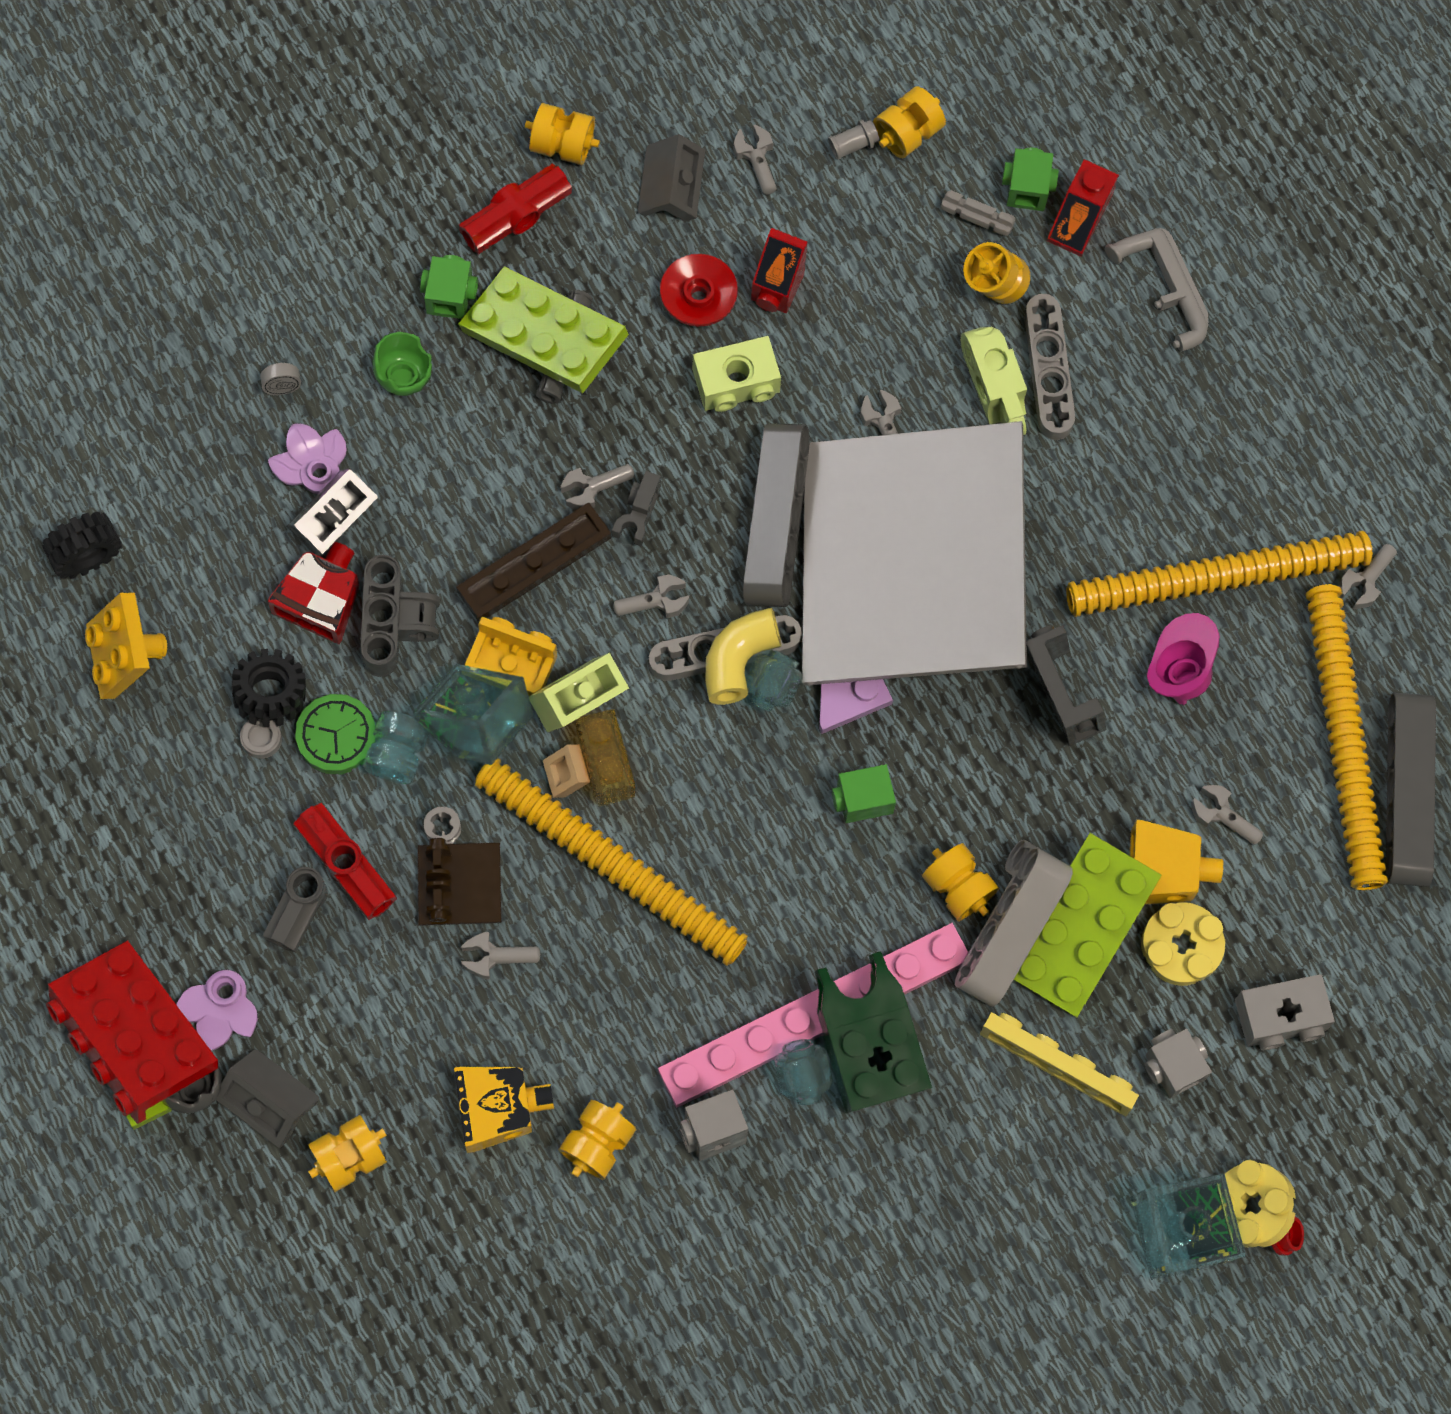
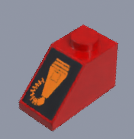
[1047,159,1119,257]
[751,228,808,314]

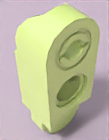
[961,327,1027,435]

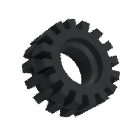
[42,512,122,579]
[232,649,306,727]

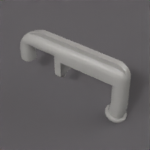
[1105,228,1208,352]

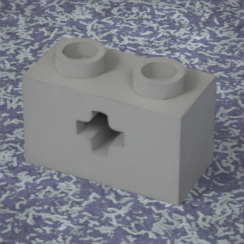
[1235,974,1335,1051]
[680,1089,748,1161]

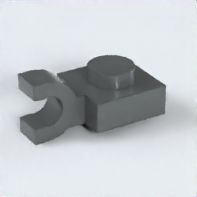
[612,471,661,546]

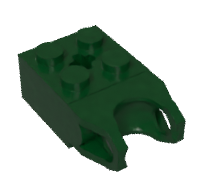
[815,951,932,1114]

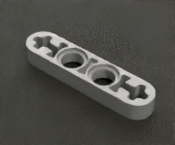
[1024,294,1075,440]
[649,615,802,681]

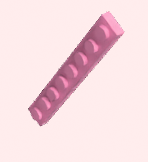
[658,923,969,1108]

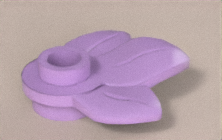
[268,423,347,494]
[176,970,258,1051]

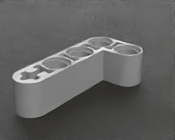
[955,840,1073,1007]

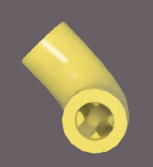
[705,608,781,705]

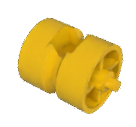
[873,86,946,159]
[525,103,600,165]
[963,242,1030,304]
[922,843,1000,922]
[558,1100,636,1180]
[308,1115,387,1192]

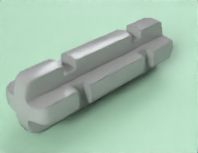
[941,190,1015,236]

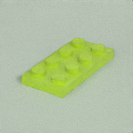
[458,266,629,393]
[1014,833,1162,1017]

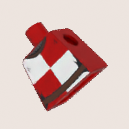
[268,542,359,645]

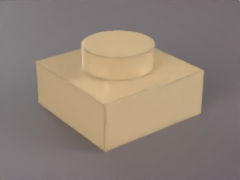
[542,744,590,798]

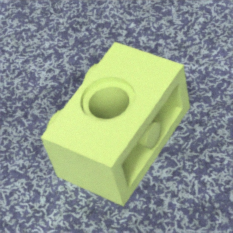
[692,336,781,412]
[528,653,629,732]

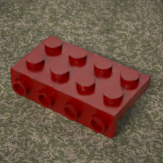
[46,941,218,1124]

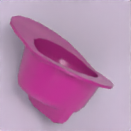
[1147,613,1220,705]

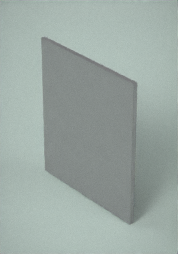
[802,421,1027,686]

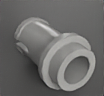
[828,120,879,160]

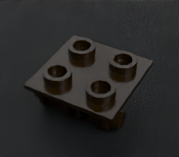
[418,838,501,926]

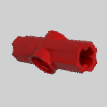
[459,163,572,255]
[293,802,397,920]

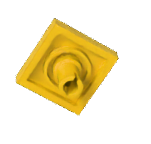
[85,593,167,699]

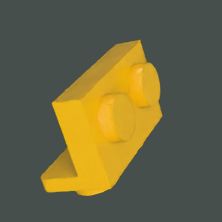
[464,617,557,696]

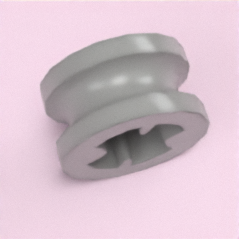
[424,807,461,844]

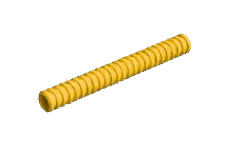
[1066,530,1373,617]
[1306,584,1388,890]
[475,757,748,966]

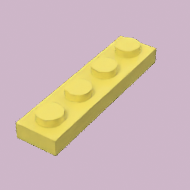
[980,1012,1139,1117]

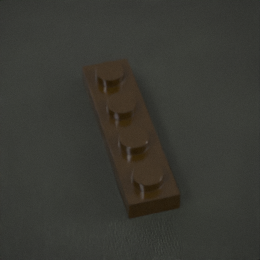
[456,502,611,622]

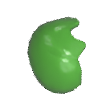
[372,331,432,396]

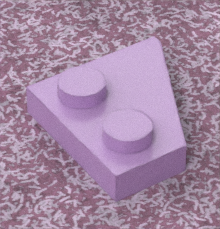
[819,679,893,734]

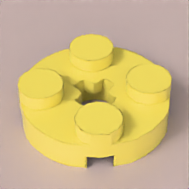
[1141,902,1225,986]
[1220,1160,1296,1248]

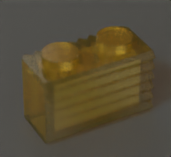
[576,709,635,806]

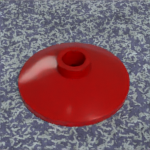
[660,254,738,327]

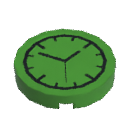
[295,694,377,775]

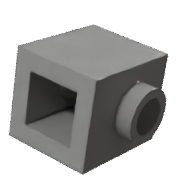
[1145,1029,1212,1099]

